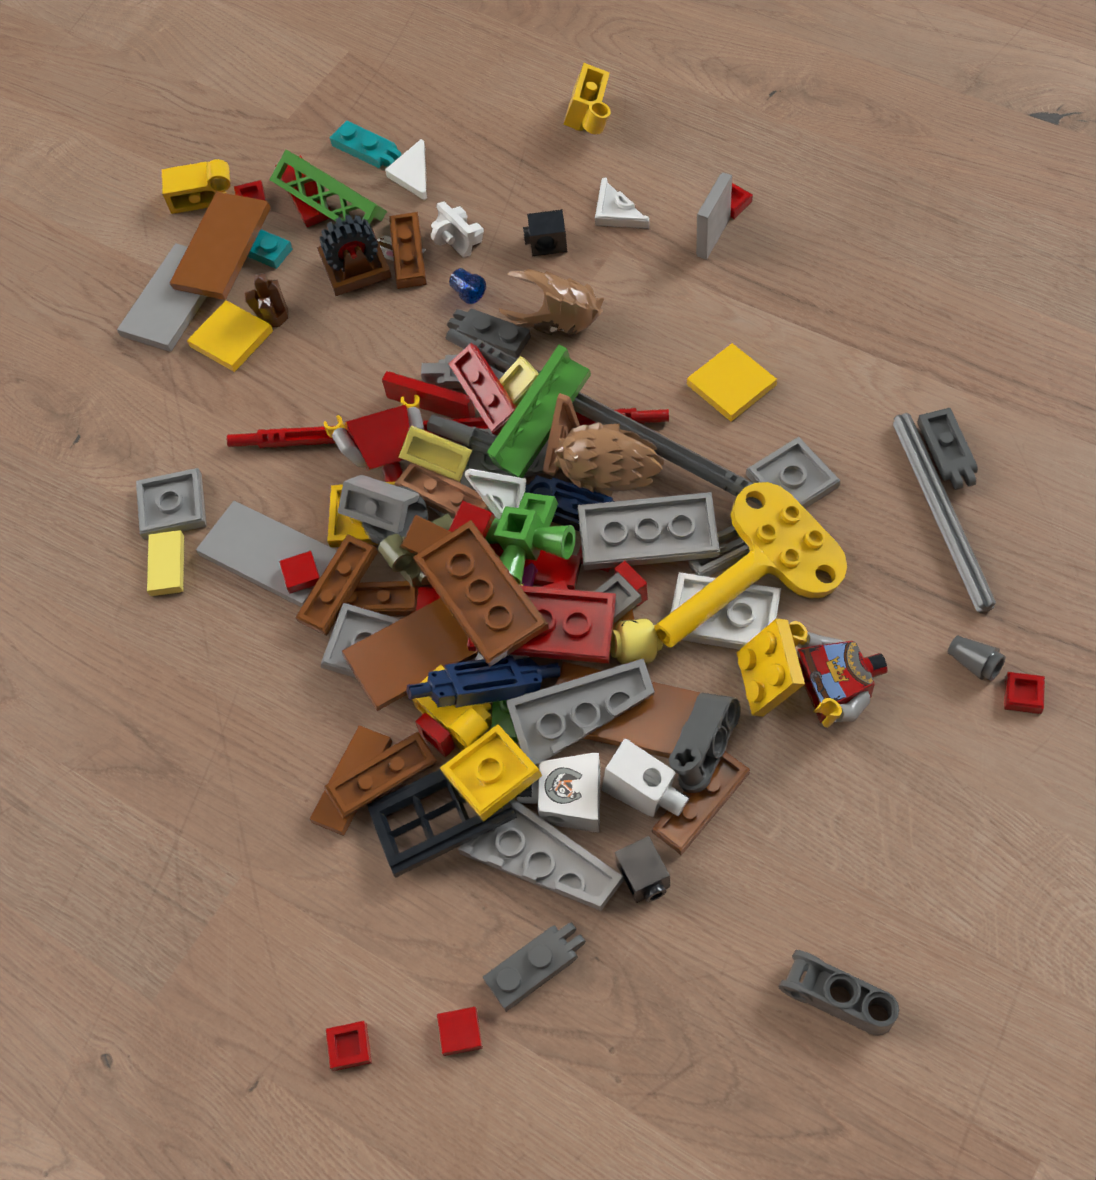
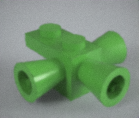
[485,492,576,584]

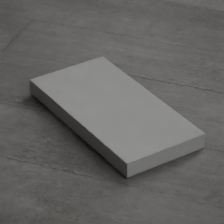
[117,243,207,352]
[578,492,720,570]
[196,501,337,607]

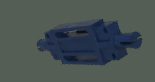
[525,475,615,532]
[406,655,561,708]

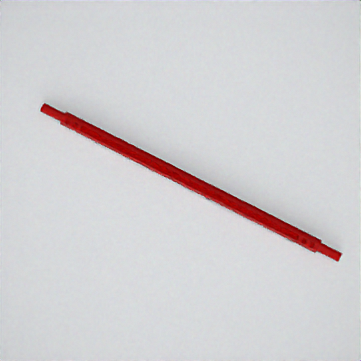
[226,408,669,448]

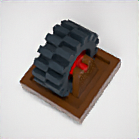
[317,215,392,296]

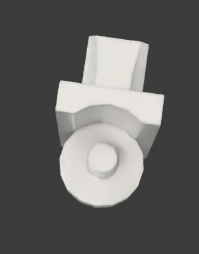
[431,202,484,258]

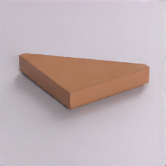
[543,393,580,476]

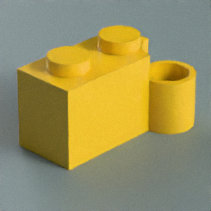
[563,63,611,135]
[162,159,231,214]
[412,664,492,751]

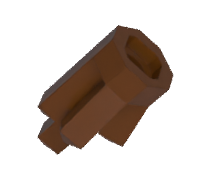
[245,273,289,328]

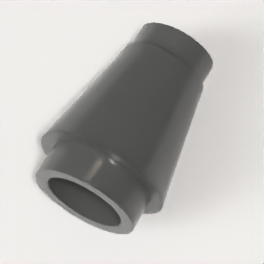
[948,635,1006,681]

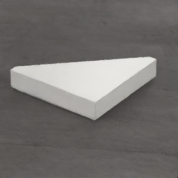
[385,139,427,200]
[595,178,649,229]
[465,469,526,519]

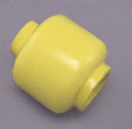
[610,619,663,664]

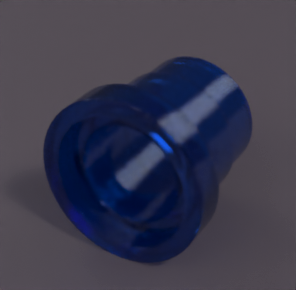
[449,268,486,304]

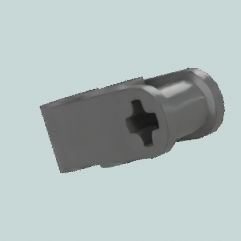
[669,692,741,793]
[779,950,899,1036]

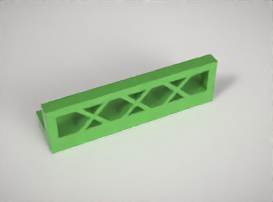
[269,149,387,224]
[487,345,591,478]

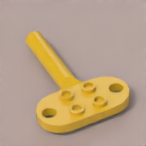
[654,482,847,648]

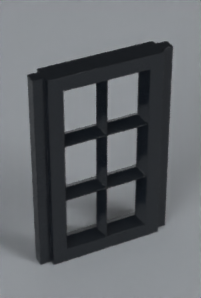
[367,769,517,878]

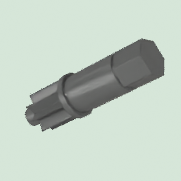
[427,414,497,455]

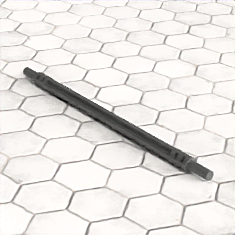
[446,328,762,506]

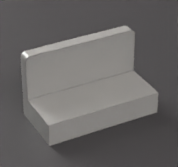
[338,475,419,533]

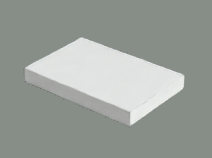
[670,572,781,650]

